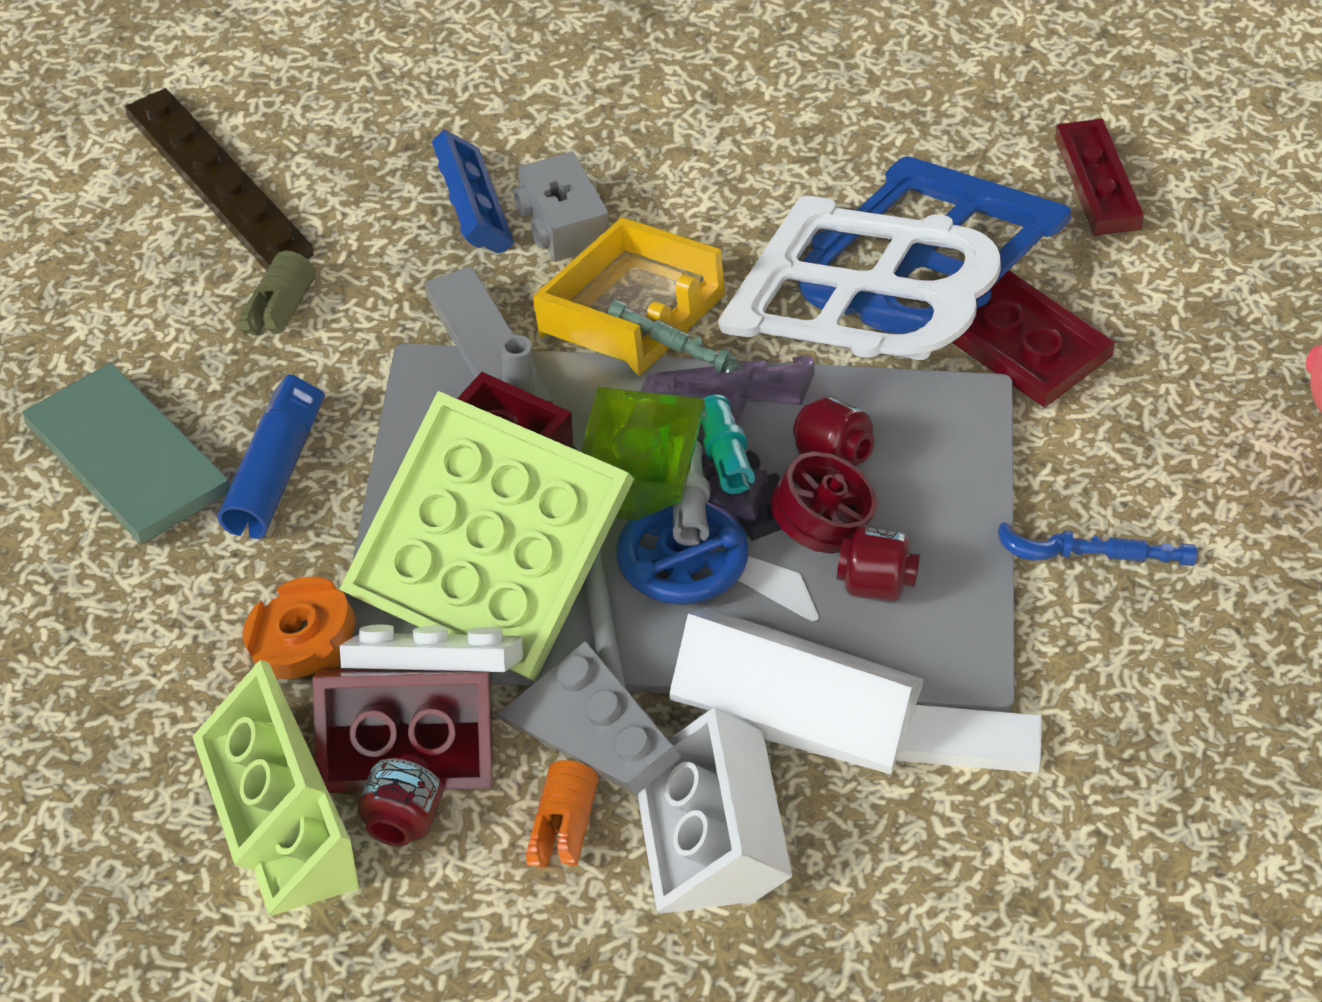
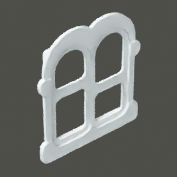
[718,196,1001,360]

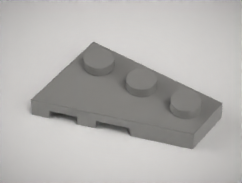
[497,641,682,795]

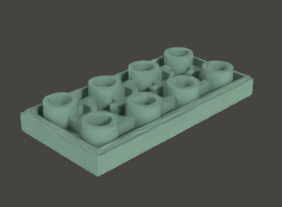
[22,362,230,545]

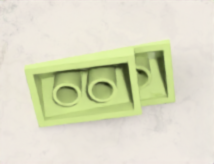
[192,660,359,916]

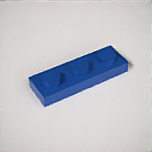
[432,129,514,253]

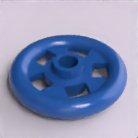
[616,502,748,605]

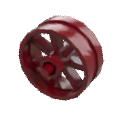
[770,451,877,554]

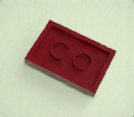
[951,270,1115,408]

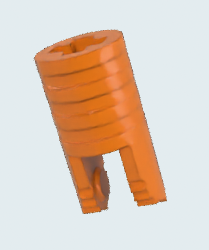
[526,760,599,868]

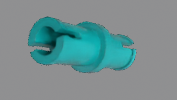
[696,394,755,494]

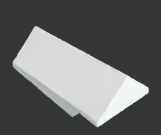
[670,607,924,774]

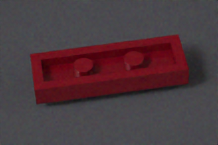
[1055,118,1144,236]

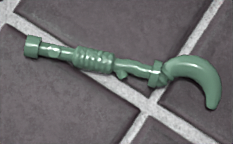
[607,298,786,402]

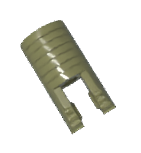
[239,251,316,335]

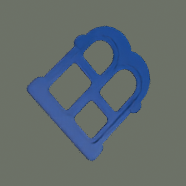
[798,156,1071,334]

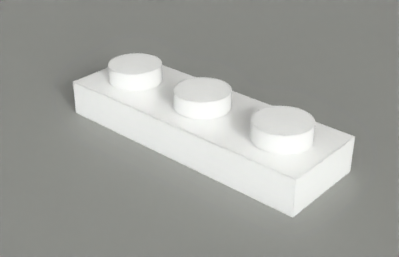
[340,625,523,672]

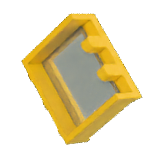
[533,217,725,377]

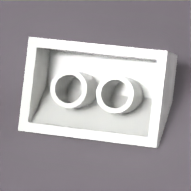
[637,707,793,914]

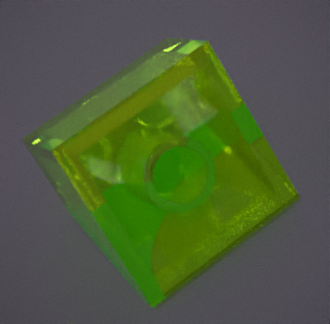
[580,387,705,520]

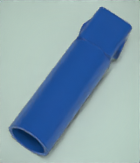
[217,374,325,539]

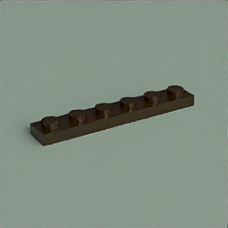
[125,88,314,271]

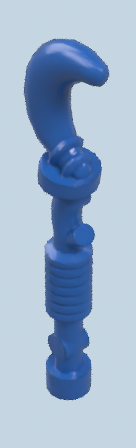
[998,522,1197,566]

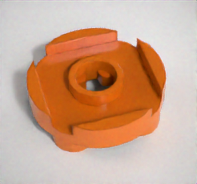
[243,576,356,679]

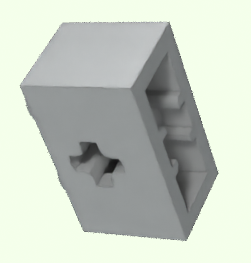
[513,151,609,262]

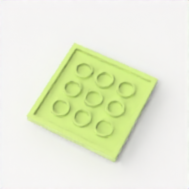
[339,391,634,682]

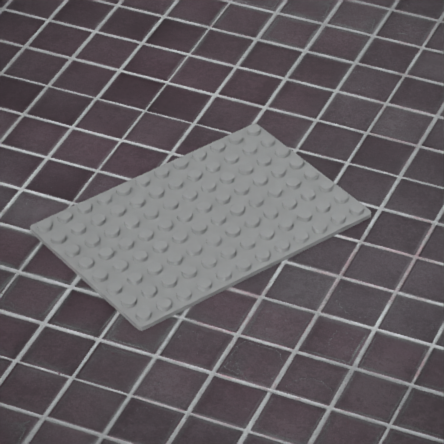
[338,343,1014,712]

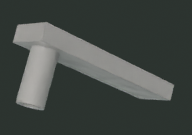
[425,266,554,404]

